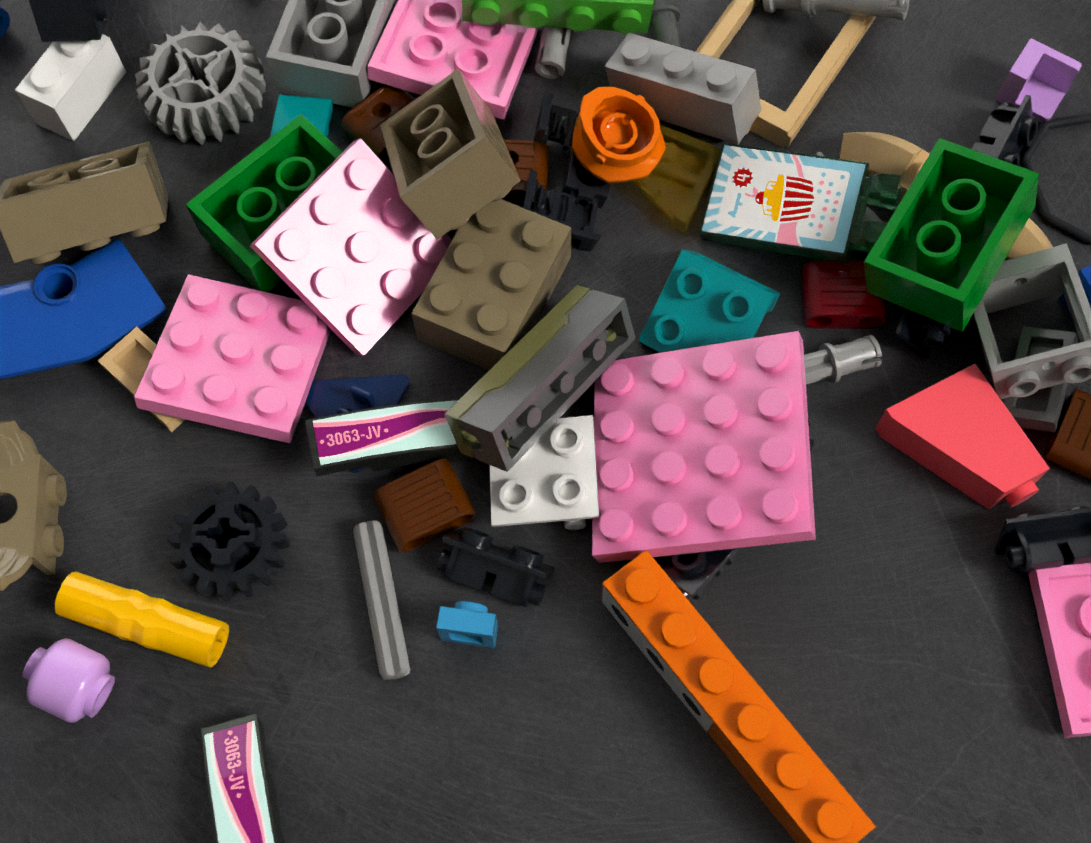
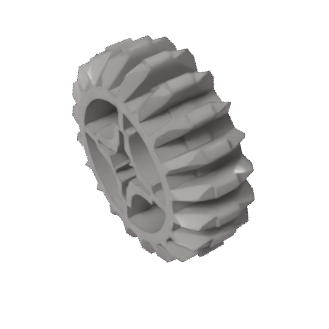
[135,22,266,145]

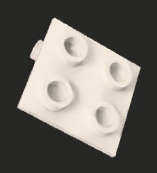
[490,415,599,530]

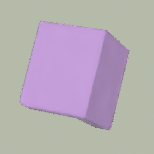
[995,38,1082,123]

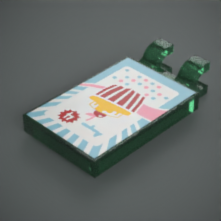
[699,143,902,263]

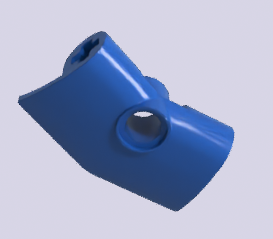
[0,238,167,379]

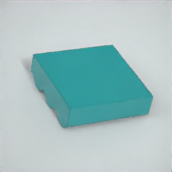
[270,95,333,138]

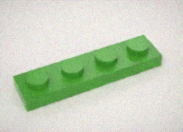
[462,0,654,34]

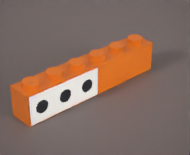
[601,550,876,843]

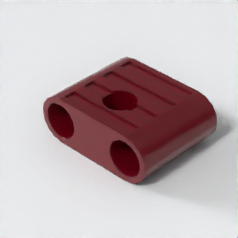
[801,261,886,329]

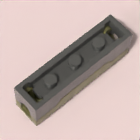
[444,285,636,472]

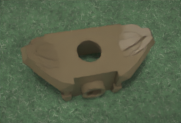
[0,420,67,591]

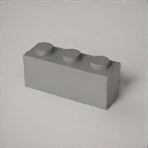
[605,33,761,145]

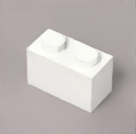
[15,34,126,141]

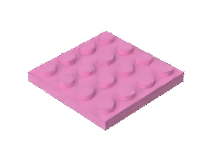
[592,331,816,563]

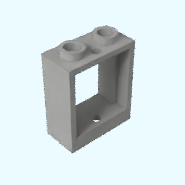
[972,243,1091,399]

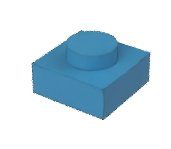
[436,601,498,648]

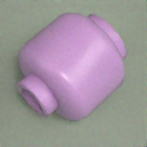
[22,638,115,723]

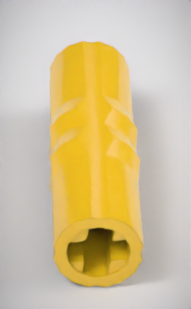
[55,572,229,668]

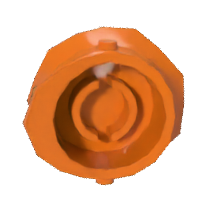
[572,87,666,184]

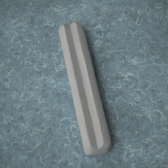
[353,520,410,680]

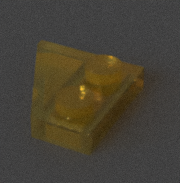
[632,125,723,232]

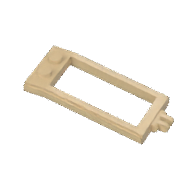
[695,0,877,148]

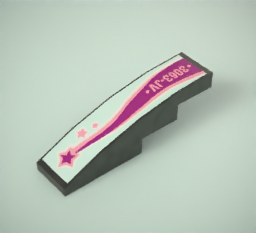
[305,398,475,477]
[201,713,286,843]

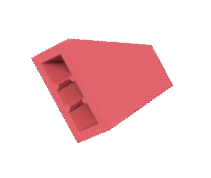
[875,364,1050,510]

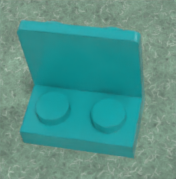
[639,249,781,353]

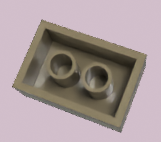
[380,68,521,239]
[0,141,169,264]
[411,199,571,371]

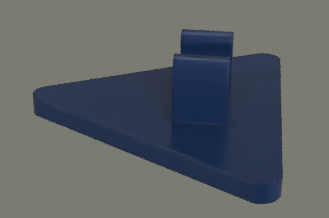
[305,374,410,473]

